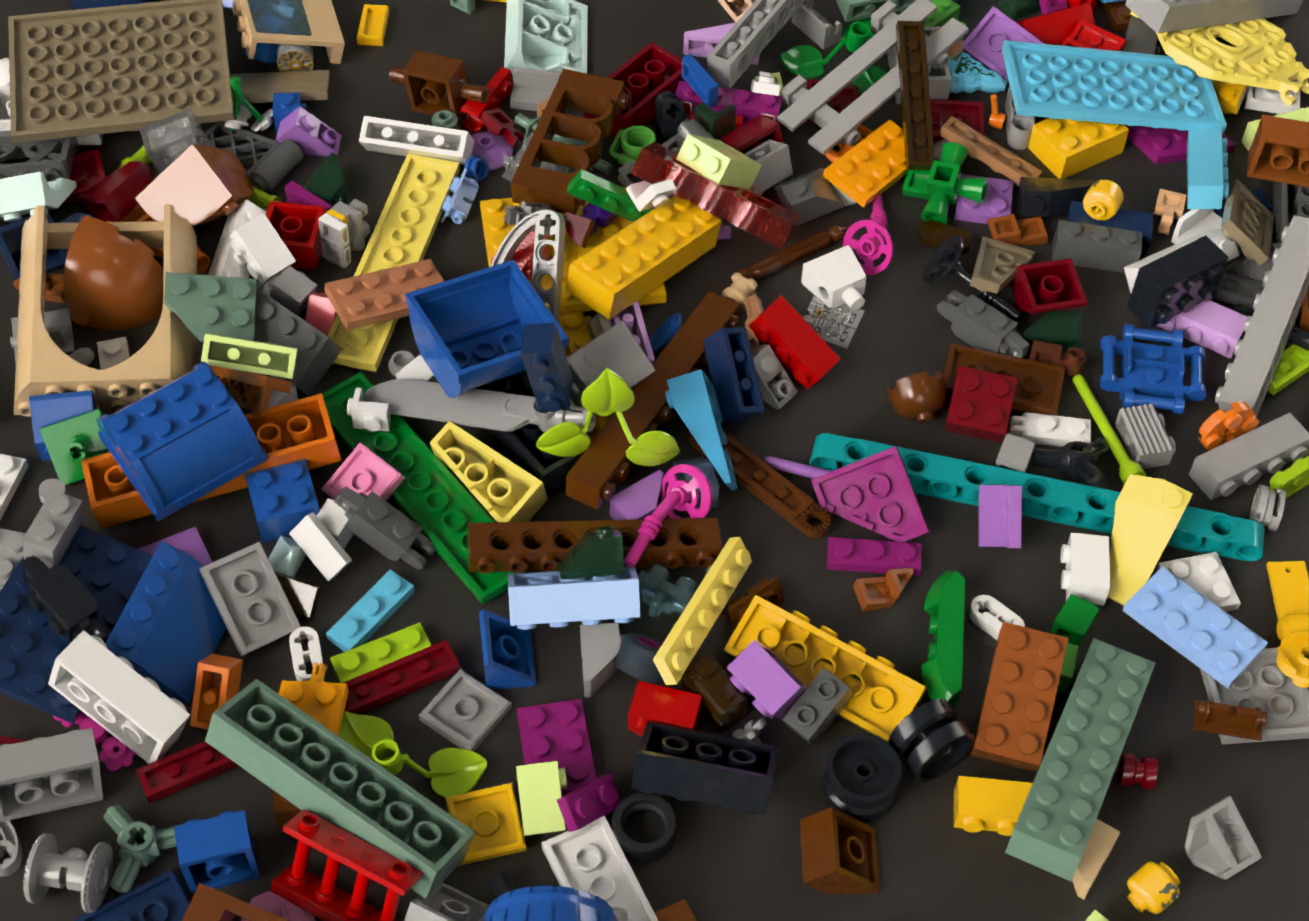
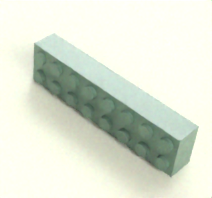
[1005,638,1156,881]
[205,679,475,899]

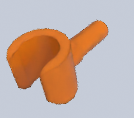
[988,94,1007,129]

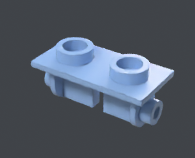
[441,168,479,224]

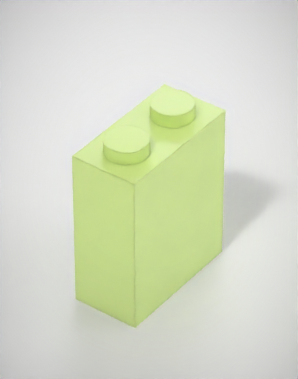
[676,134,762,189]

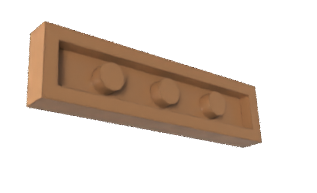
[938,116,1042,186]

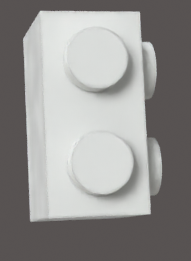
[230,213,296,284]
[1060,533,1110,606]

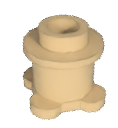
[722,273,757,311]

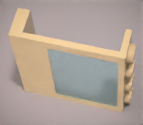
[233,0,345,64]

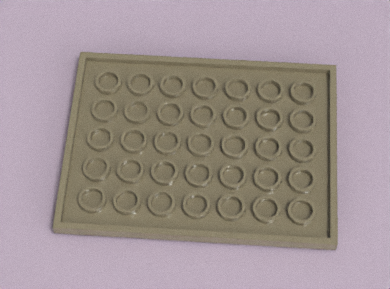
[8,0,234,143]

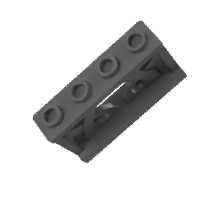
[0,130,79,182]

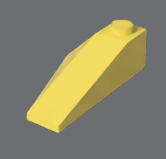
[1107,474,1193,606]

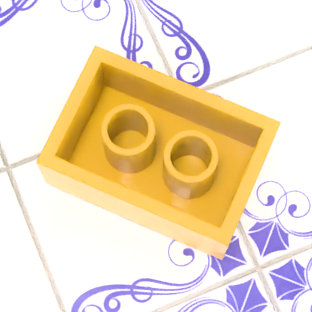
[1028,118,1129,179]

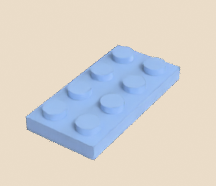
[1122,566,1268,689]

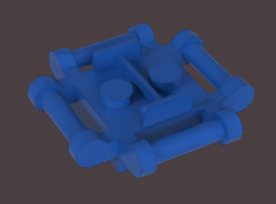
[1100,323,1206,414]

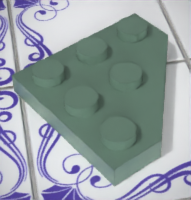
[164,272,256,343]

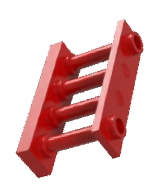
[270,809,423,921]

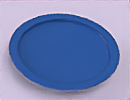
[649,313,682,353]

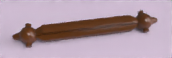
[732,225,848,282]

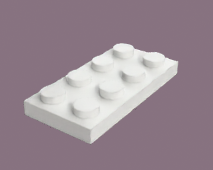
[542,816,658,921]

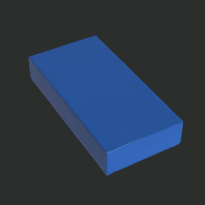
[682,54,719,108]

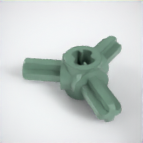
[103,805,183,893]

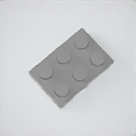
[199,541,301,657]

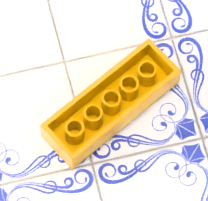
[565,193,722,320]

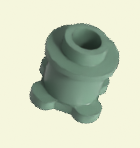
[432,110,460,130]

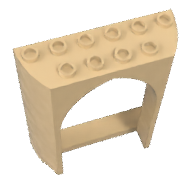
[14,204,198,417]

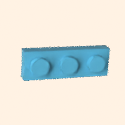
[326,569,415,652]

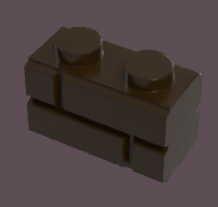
[681,652,748,732]

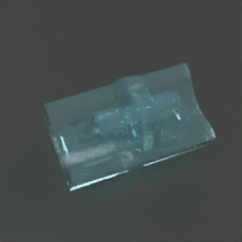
[638,564,695,618]

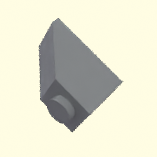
[580,623,624,697]

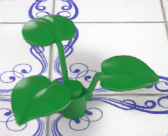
[780,17,891,99]

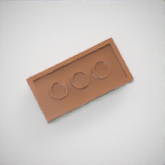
[324,259,444,331]

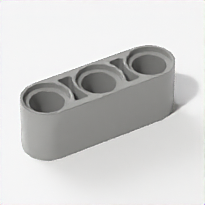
[1005,84,1035,150]

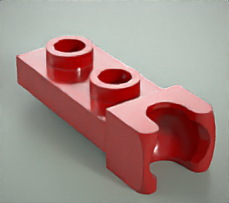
[461,67,513,133]

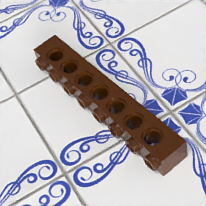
[467,518,722,574]

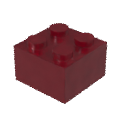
[944,366,1018,443]

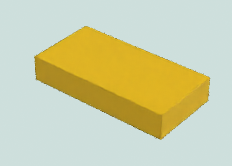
[357,4,390,46]

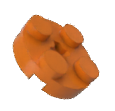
[1198,401,1259,451]

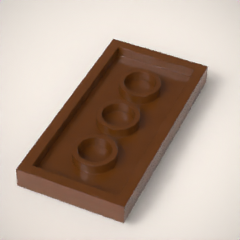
[944,343,1066,416]

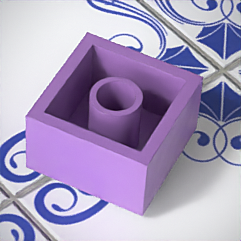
[727,640,807,720]

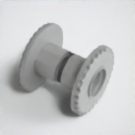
[23,833,113,913]

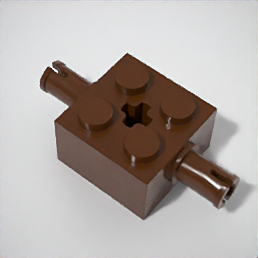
[389,51,489,121]

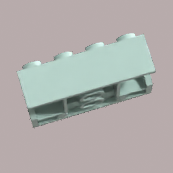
[504,0,588,74]
[0,172,77,222]

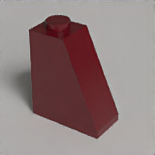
[79,161,154,222]

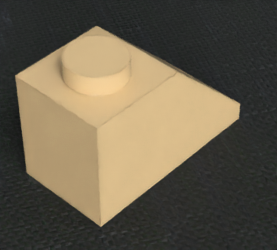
[1072,819,1120,900]

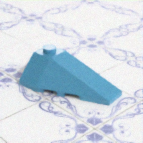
[665,369,737,491]

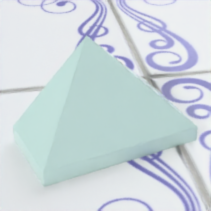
[268,535,306,577]

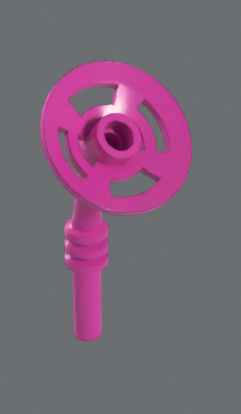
[843,194,894,275]
[623,464,712,568]

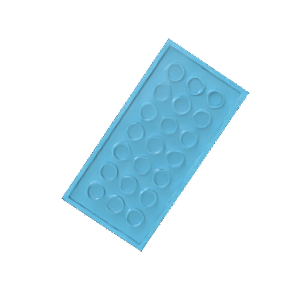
[1001,40,1227,133]

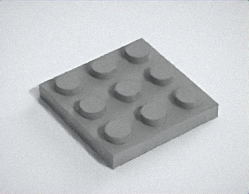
[1200,648,1309,745]

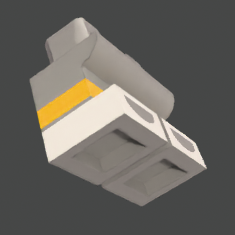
[318,199,370,269]

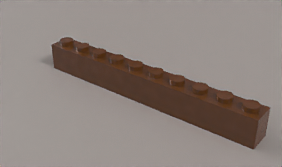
[566,291,741,510]

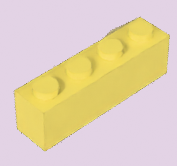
[430,421,548,522]

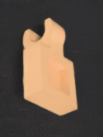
[1154,189,1187,235]

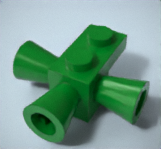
[902,142,988,224]

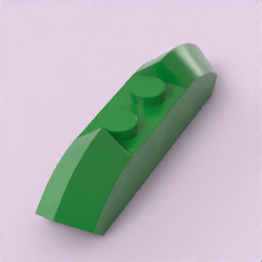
[921,571,965,708]

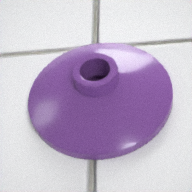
[471,132,513,171]

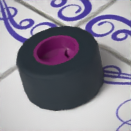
[615,633,665,684]

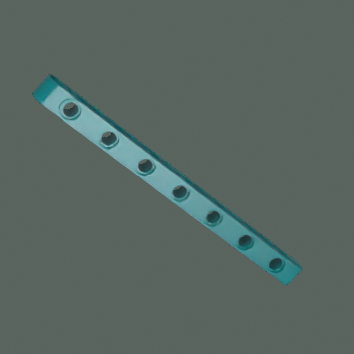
[810,433,1265,562]

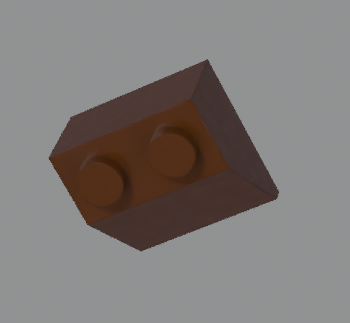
[800,807,880,894]

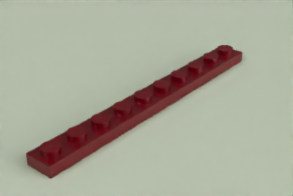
[136,640,460,803]

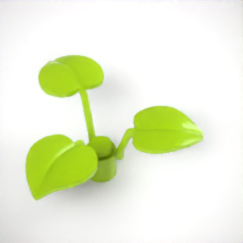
[536,368,680,466]
[339,711,487,798]

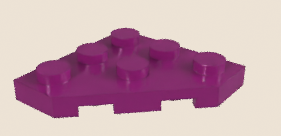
[811,446,930,542]

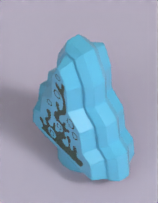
[949,52,1008,94]

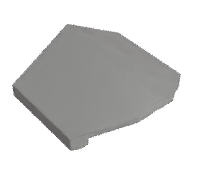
[1184,796,1262,880]

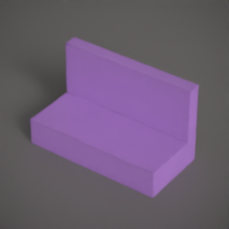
[978,485,1022,548]

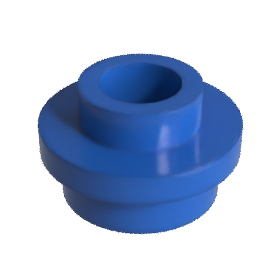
[464,155,489,182]

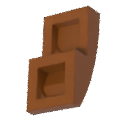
[987,214,1048,246]

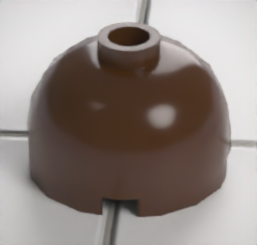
[886,370,947,423]

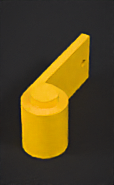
[1266,561,1309,640]

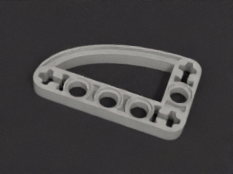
[490,210,565,323]

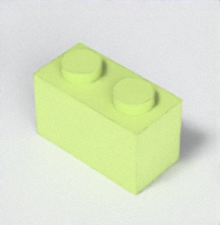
[516,761,567,836]

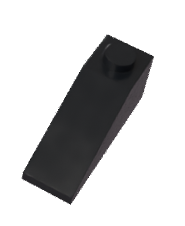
[1017,177,1099,217]

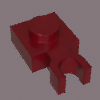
[480,108,525,148]

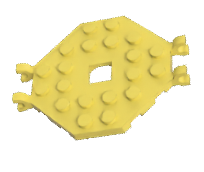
[1130,11,1309,106]

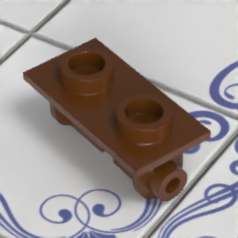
[720,576,785,631]
[1194,699,1267,741]

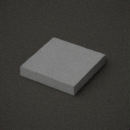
[419,669,512,752]

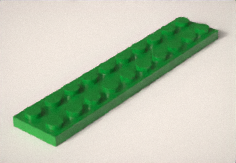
[322,372,534,605]

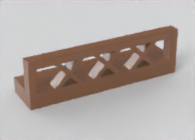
[208,365,293,414]

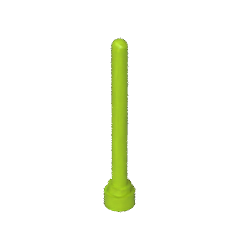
[1073,374,1146,485]

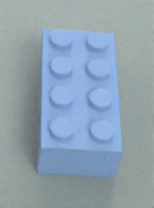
[508,566,640,630]

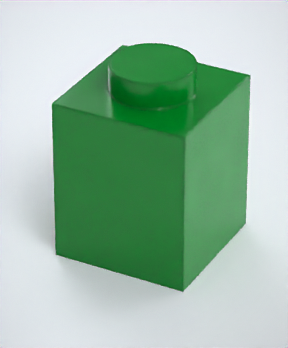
[1050,594,1100,651]

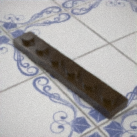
[896,21,935,171]

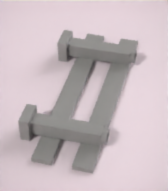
[777,0,969,155]

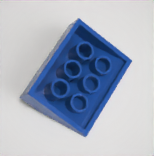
[105,541,227,705]

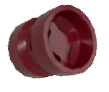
[1117,752,1158,790]

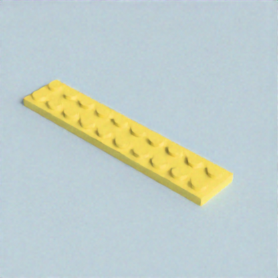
[328,153,460,372]

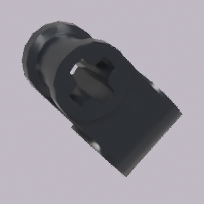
[654,91,686,145]

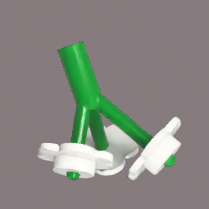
[224,76,273,132]

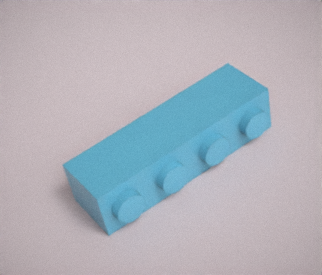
[1187,128,1229,209]

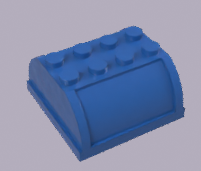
[405,260,569,398]
[96,361,268,521]

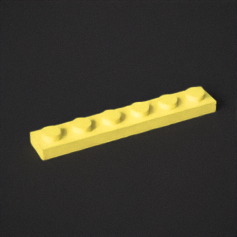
[653,537,752,685]

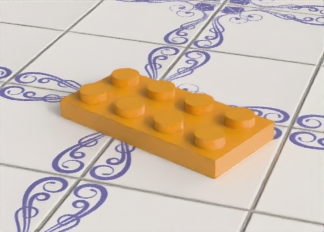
[823,119,908,208]

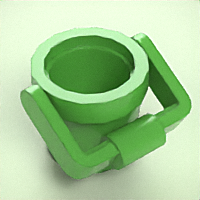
[609,126,659,168]

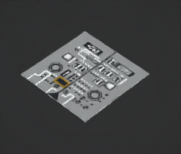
[803,295,865,348]

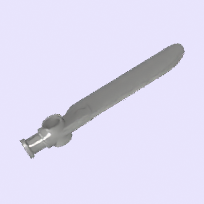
[363,379,596,432]

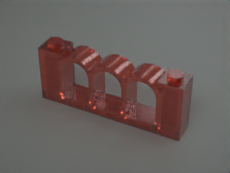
[631,142,800,249]

